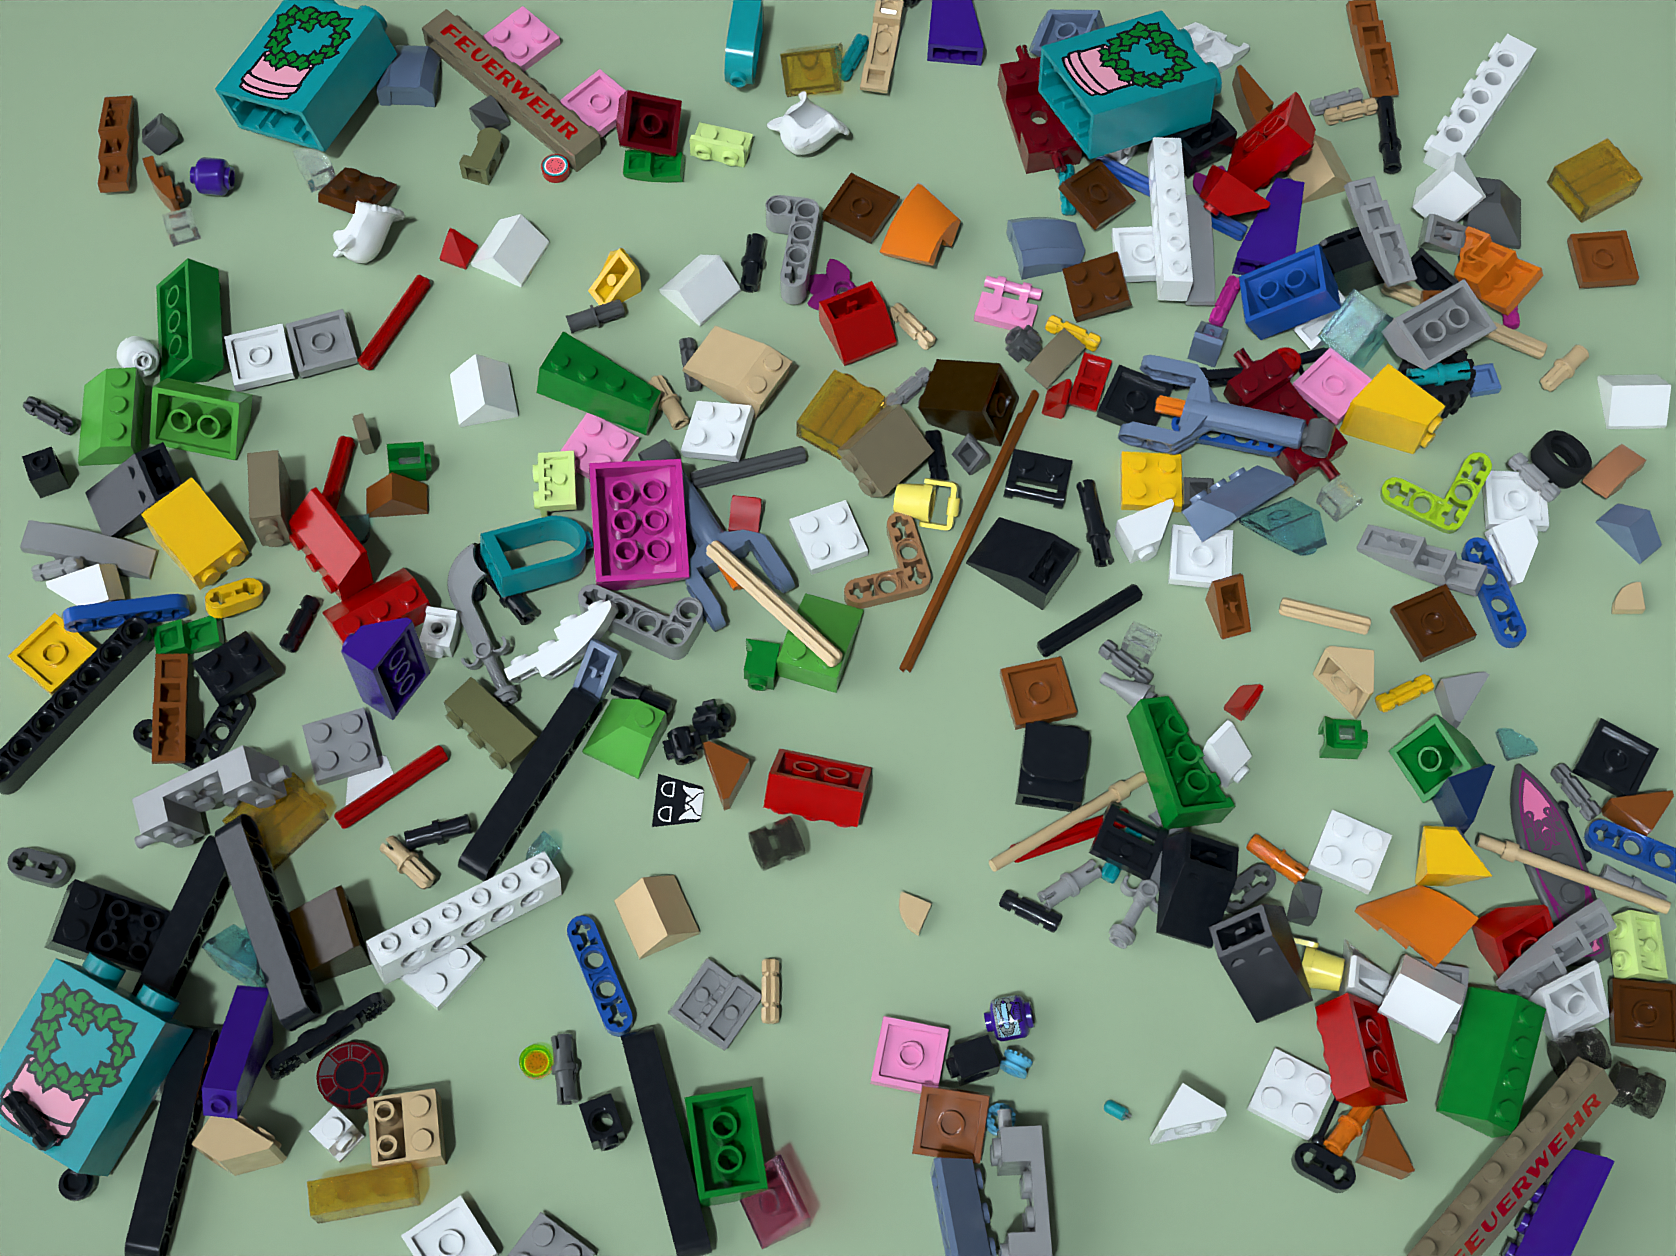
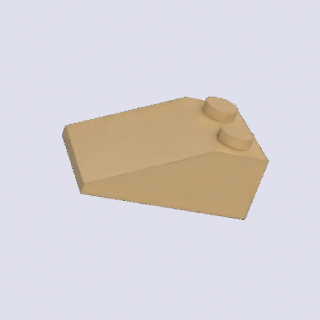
[682,326,793,419]

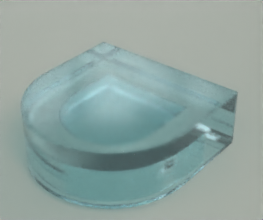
[340,514,370,545]
[526,831,561,861]

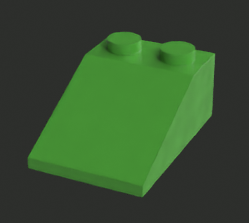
[777,593,864,693]

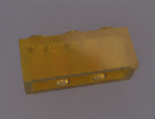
[307,1163,421,1224]

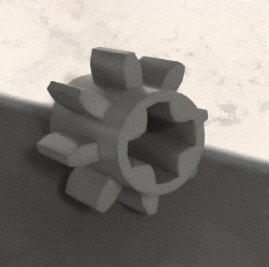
[1005,325,1041,362]

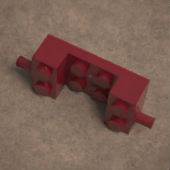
[998,44,1082,174]
[1223,348,1348,486]

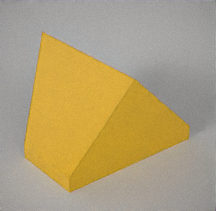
[588,248,642,305]
[1415,826,1492,887]

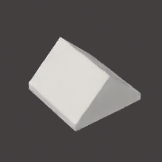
[1412,152,1486,223]
[471,214,550,288]
[659,254,741,327]
[450,354,518,427]
[1597,374,1671,429]
[1377,954,1466,1044]
[1527,960,1610,1045]
[1149,1083,1227,1145]

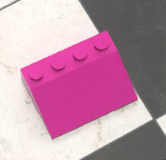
[589,459,689,591]

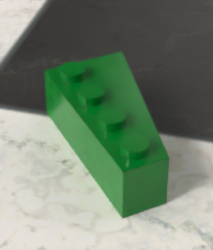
[536,331,661,435]
[1126,696,1236,830]

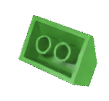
[78,367,145,466]
[149,378,253,460]

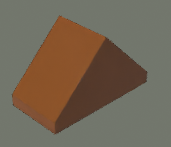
[366,472,428,518]
[1205,573,1251,639]
[703,741,750,810]
[1602,790,1674,836]
[1355,1108,1415,1180]

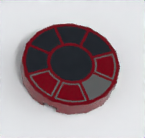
[316,1042,385,1110]

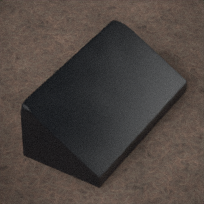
[1411,247,1459,290]

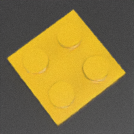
[1120,451,1182,513]
[8,613,97,696]

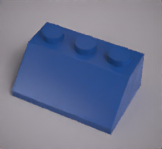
[1239,244,1341,340]

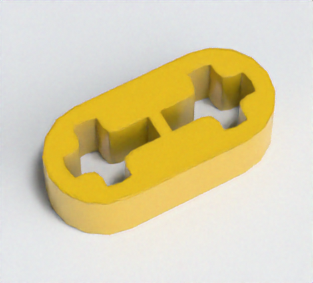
[205,578,264,618]

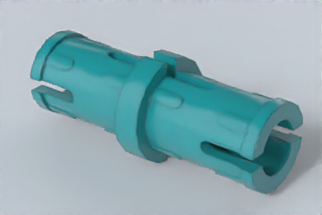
[1406,361,1471,386]

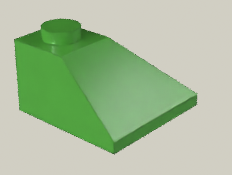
[582,699,668,779]

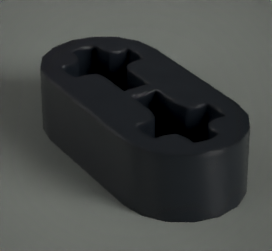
[1291,1143,1356,1193]

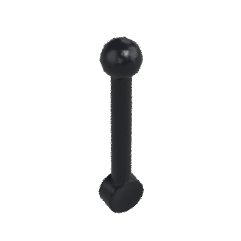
[1558,801,1592,864]
[1311,1098,1340,1147]

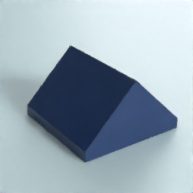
[1432,764,1495,835]

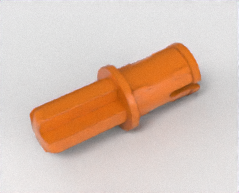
[1246,834,1309,885]
[1323,1106,1376,1157]

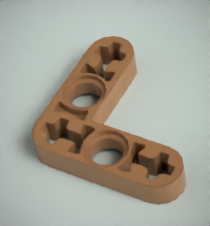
[844,512,931,609]

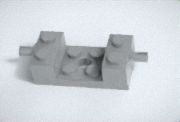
[132,745,292,849]
[990,1109,1052,1256]

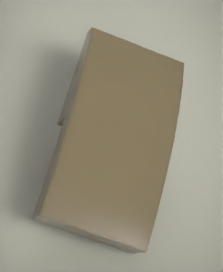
[1024,328,1086,390]

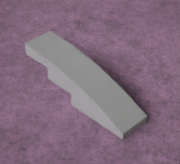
[1344,176,1417,287]
[1185,195,1215,305]
[20,520,158,580]
[1357,524,1488,597]
[1496,898,1617,999]

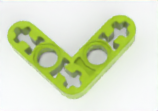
[1380,452,1492,534]

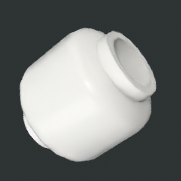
[117,336,160,377]

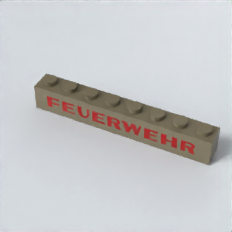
[422,9,601,172]
[1407,1056,1619,1256]

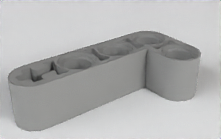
[765,195,819,304]
[578,584,704,660]

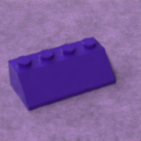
[341,617,431,720]
[1502,1149,1615,1256]

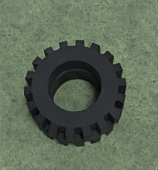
[1398,349,1476,419]

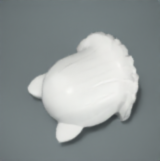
[767,91,850,155]
[333,201,405,263]

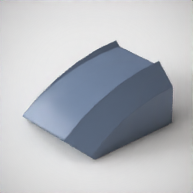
[1029,9,1105,57]
[376,45,441,107]
[1006,217,1085,280]

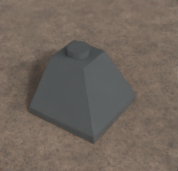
[1463,177,1521,249]

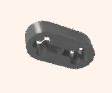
[7,847,72,888]
[1225,864,1276,915]

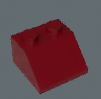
[616,90,682,157]

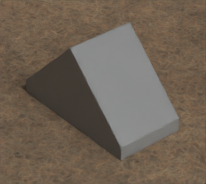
[1417,214,1467,255]
[1434,671,1490,729]

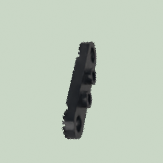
[265,992,389,1080]

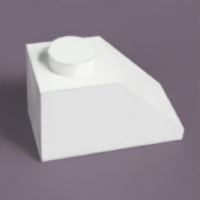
[1114,499,1174,564]
[1484,514,1538,588]
[46,564,125,606]
[1202,720,1252,789]

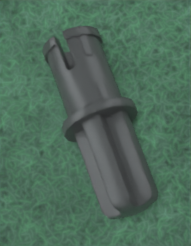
[566,299,625,334]

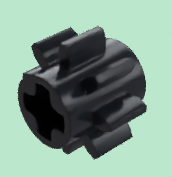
[692,699,732,740]
[663,726,703,765]

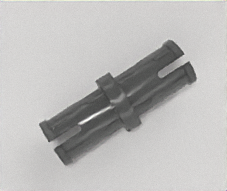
[551,1034,579,1105]

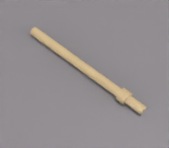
[989,771,1148,872]
[1476,834,1671,914]

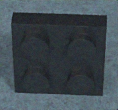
[1096,364,1174,427]
[191,631,276,708]
[1572,718,1659,797]

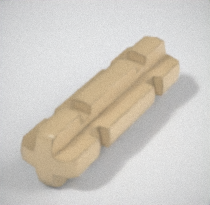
[1323,97,1378,125]
[889,303,936,350]
[761,959,779,1024]

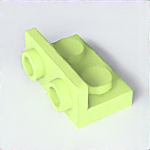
[689,122,753,167]
[533,450,577,517]
[1608,910,1668,982]

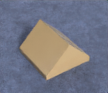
[1285,134,1352,204]
[1313,646,1374,719]
[614,875,700,960]

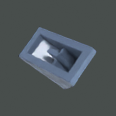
[1187,321,1229,368]
[1595,503,1662,564]
[572,638,623,701]

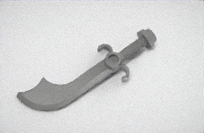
[448,544,518,707]
[1109,810,1189,949]

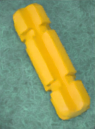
[1045,315,1101,352]
[1375,674,1434,712]

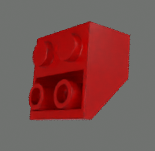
[819,281,897,366]

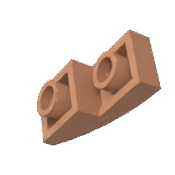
[1582,444,1646,499]

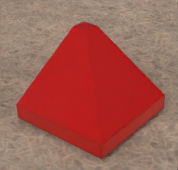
[439,228,478,270]

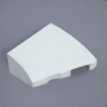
[1178,22,1250,73]

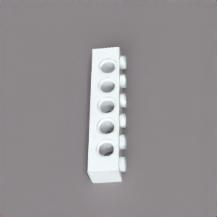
[1423,34,1537,170]
[1147,137,1193,301]
[366,851,562,985]

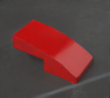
[1068,352,1112,412]

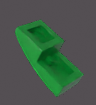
[623,150,685,183]
[153,616,225,655]

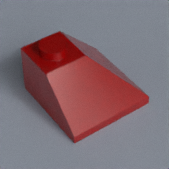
[1199,165,1271,216]
[1472,905,1554,978]

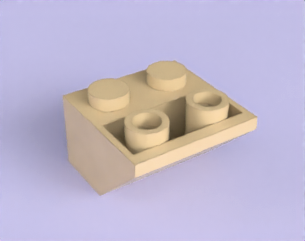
[367,1088,447,1170]
[192,1115,287,1176]

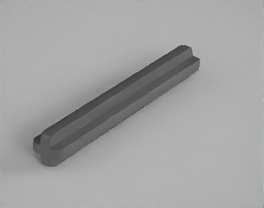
[690,446,807,489]

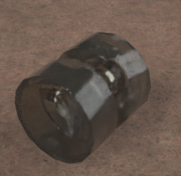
[748,816,805,871]
[1547,1027,1612,1078]
[1608,1060,1666,1119]

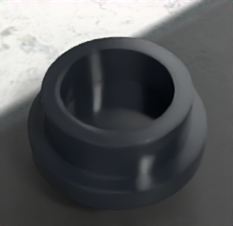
[58,1168,95,1201]

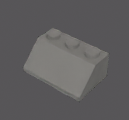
[1382,279,1497,370]

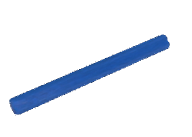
[1095,155,1248,241]

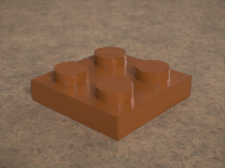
[1567,230,1639,288]
[999,656,1077,730]
[912,1084,990,1164]

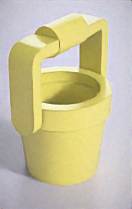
[893,478,960,530]
[1293,937,1345,991]

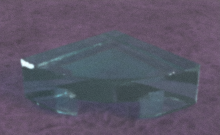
[1495,728,1539,761]

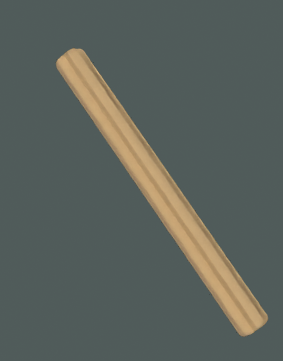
[1381,283,1547,359]
[706,540,842,667]

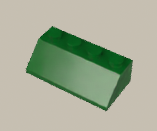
[156,258,225,383]
[1436,987,1546,1138]

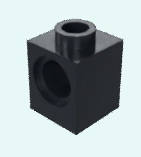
[22,446,70,498]
[945,1035,1000,1086]
[579,1093,626,1151]

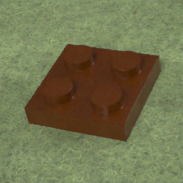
[1058,159,1136,230]
[318,167,397,214]
[822,173,900,244]
[1062,251,1132,323]
[1390,584,1477,662]
[1608,978,1676,1052]

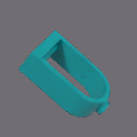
[724,0,764,88]
[480,516,593,598]

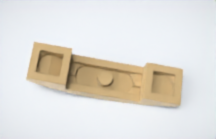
[860,0,904,93]

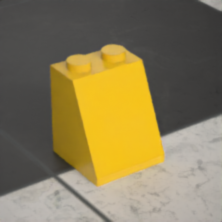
[1339,363,1446,454]
[141,477,250,590]

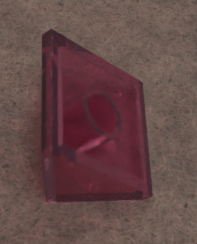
[740,1154,811,1249]

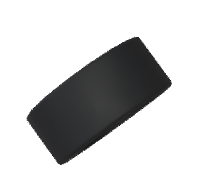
[1531,430,1592,488]

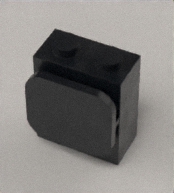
[1319,227,1385,297]
[1015,721,1089,812]

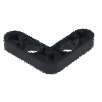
[133,694,253,771]

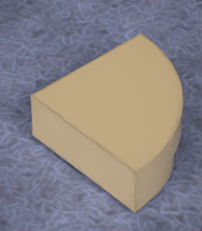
[1612,582,1646,614]
[899,891,931,936]

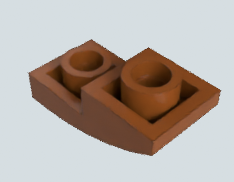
[142,156,185,216]

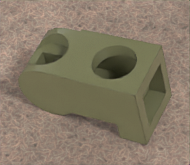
[459,127,504,186]

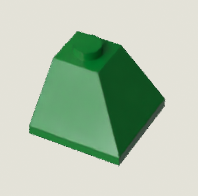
[1389,715,1486,803]

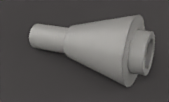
[1100,672,1157,707]

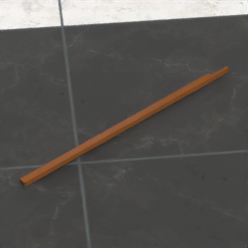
[899,390,1039,673]

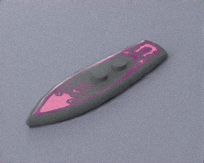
[1510,764,1611,966]

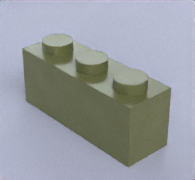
[444,677,538,774]

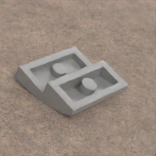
[668,958,762,1051]

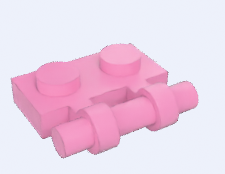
[974,276,1043,330]

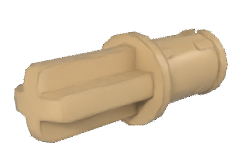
[1540,345,1589,392]
[648,375,689,430]
[379,835,436,890]

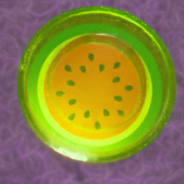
[519,1044,554,1080]

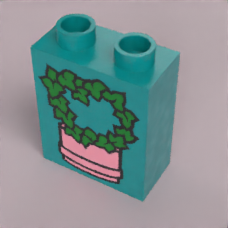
[215,0,397,152]
[1038,10,1222,159]
[0,952,193,1177]

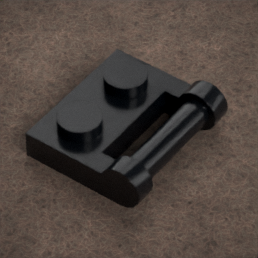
[1003,449,1072,509]
[1089,802,1169,880]

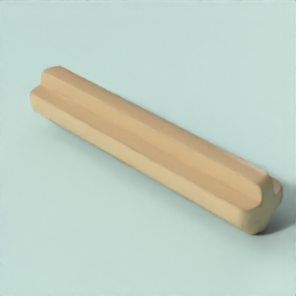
[1279,597,1371,635]

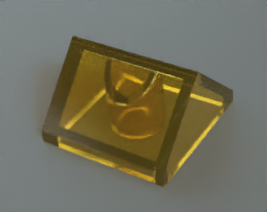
[780,43,843,97]

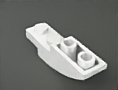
[504,600,618,684]

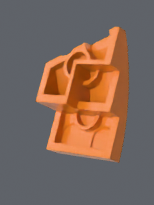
[880,184,961,266]
[1454,226,1543,316]
[1355,885,1479,968]

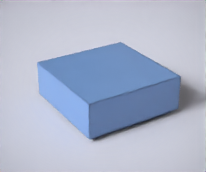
[1469,363,1501,398]

